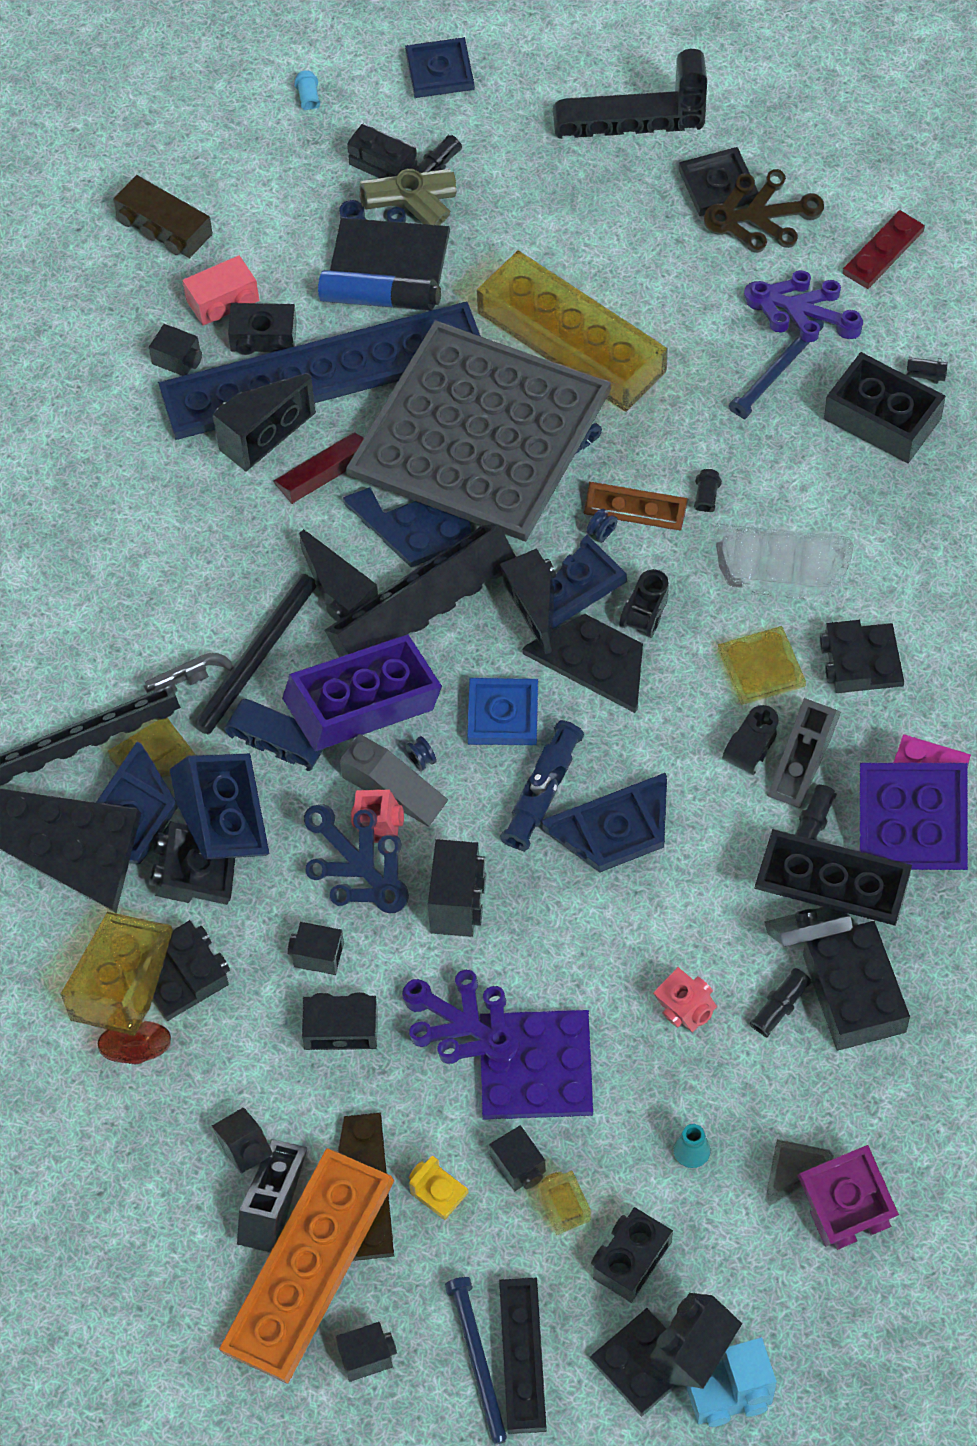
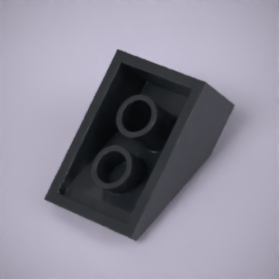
[213,373,316,472]

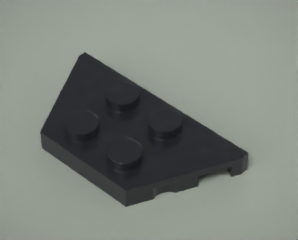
[522,614,643,713]

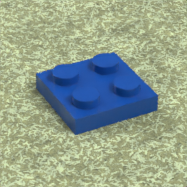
[467,678,538,745]

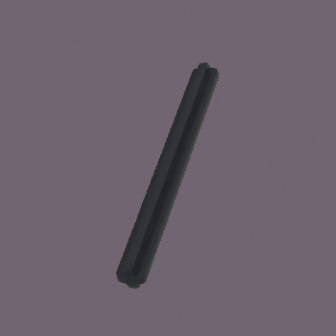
[194,574,316,735]

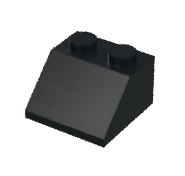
[650,1292,743,1389]

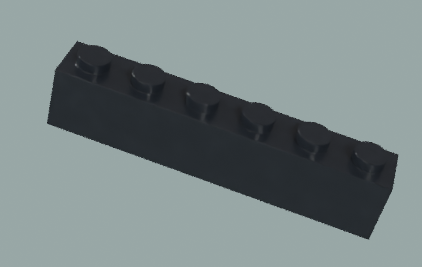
[324,524,516,657]

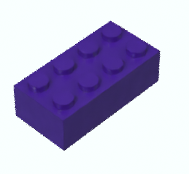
[282,634,442,751]

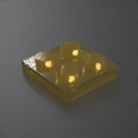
[718,626,806,705]

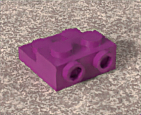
[797,1145,899,1250]

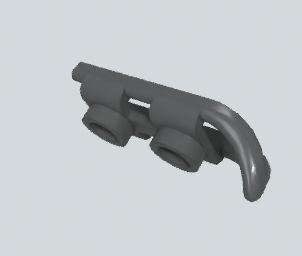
[144,653,234,693]

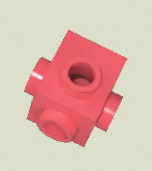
[351,789,404,843]
[653,967,717,1033]

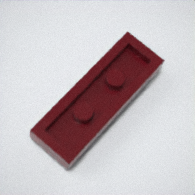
[843,210,925,289]

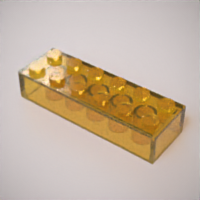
[477,250,668,412]

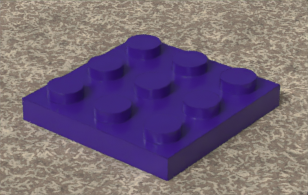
[860,763,968,870]
[480,1010,593,1120]

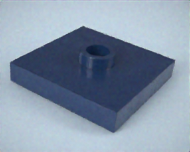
[405,37,475,98]

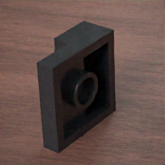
[820,619,904,693]
[150,821,235,905]
[130,920,230,1021]

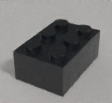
[824,352,946,464]
[803,920,910,1051]

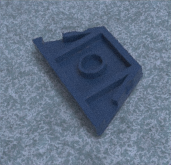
[96,741,178,864]
[541,773,667,873]

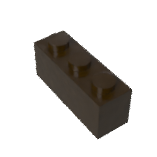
[113,175,213,259]

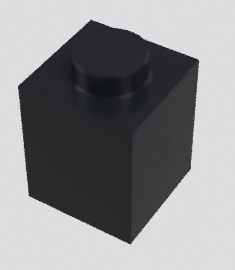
[149,323,202,376]
[288,922,344,975]
[212,1107,274,1174]
[489,1125,546,1192]
[335,1321,397,1382]

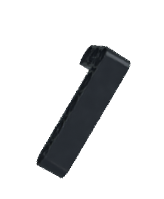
[552,48,707,139]

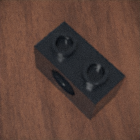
[228,303,297,355]

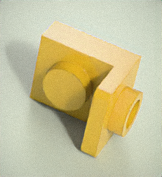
[409,1155,469,1220]

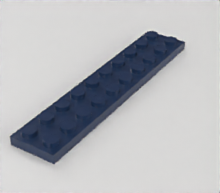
[158,301,481,440]

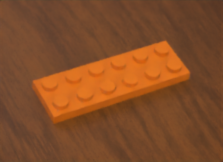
[219,1148,394,1384]

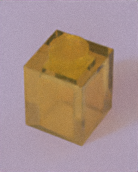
[538,1170,591,1236]

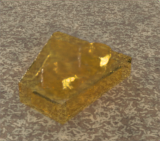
[107,718,196,777]

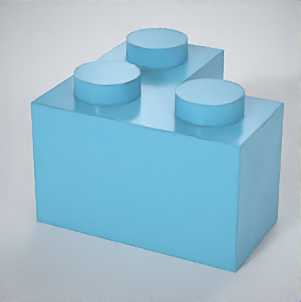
[686,1337,777,1427]

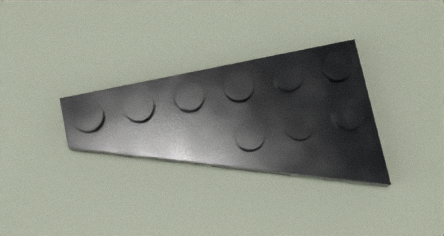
[0,789,141,913]

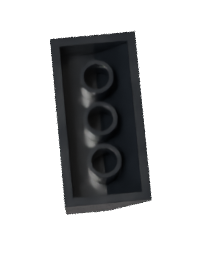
[754,829,912,926]

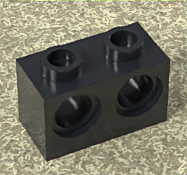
[591,1207,673,1303]

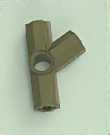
[359,169,457,225]

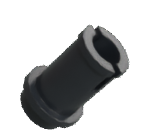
[906,356,948,384]
[694,469,722,512]

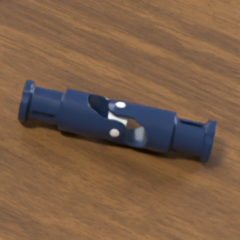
[500,720,584,852]

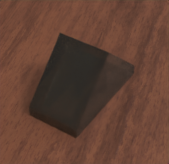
[765,1139,834,1206]

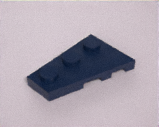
[552,535,628,628]

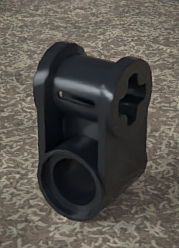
[619,569,669,638]
[722,705,779,775]

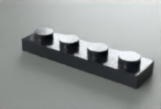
[499,1277,547,1434]

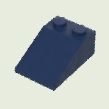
[170,753,270,860]

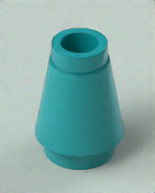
[673,1124,711,1168]

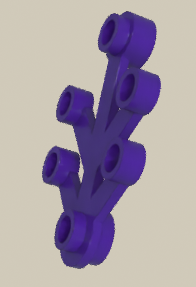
[744,270,863,342]
[402,969,520,1064]

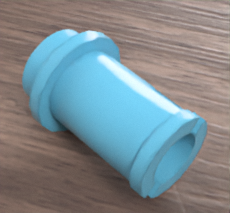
[294,70,320,110]

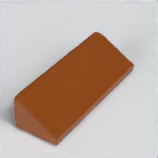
[584,481,689,531]

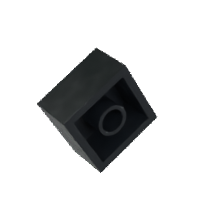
[428,839,486,937]

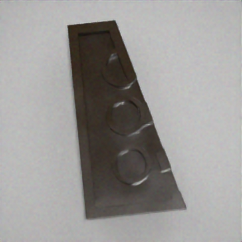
[338,1112,395,1261]

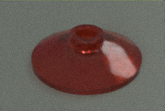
[97,1021,171,1065]

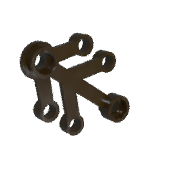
[704,169,824,253]

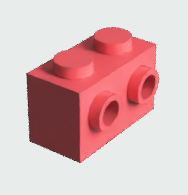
[182,255,260,326]

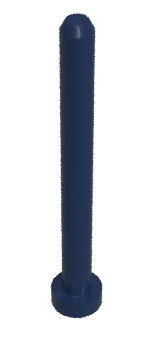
[729,319,824,420]
[445,1277,507,1445]

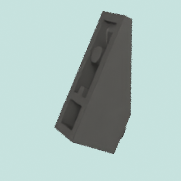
[767,698,841,808]
[340,734,448,827]

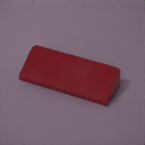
[273,432,364,504]

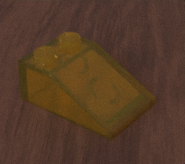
[60,912,173,1036]

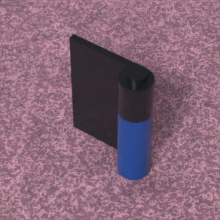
[318,218,450,311]

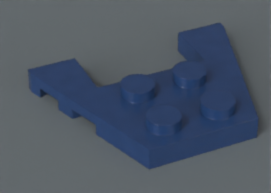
[343,487,471,567]

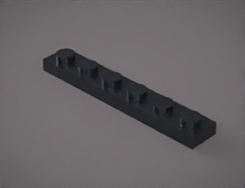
[0,684,181,786]

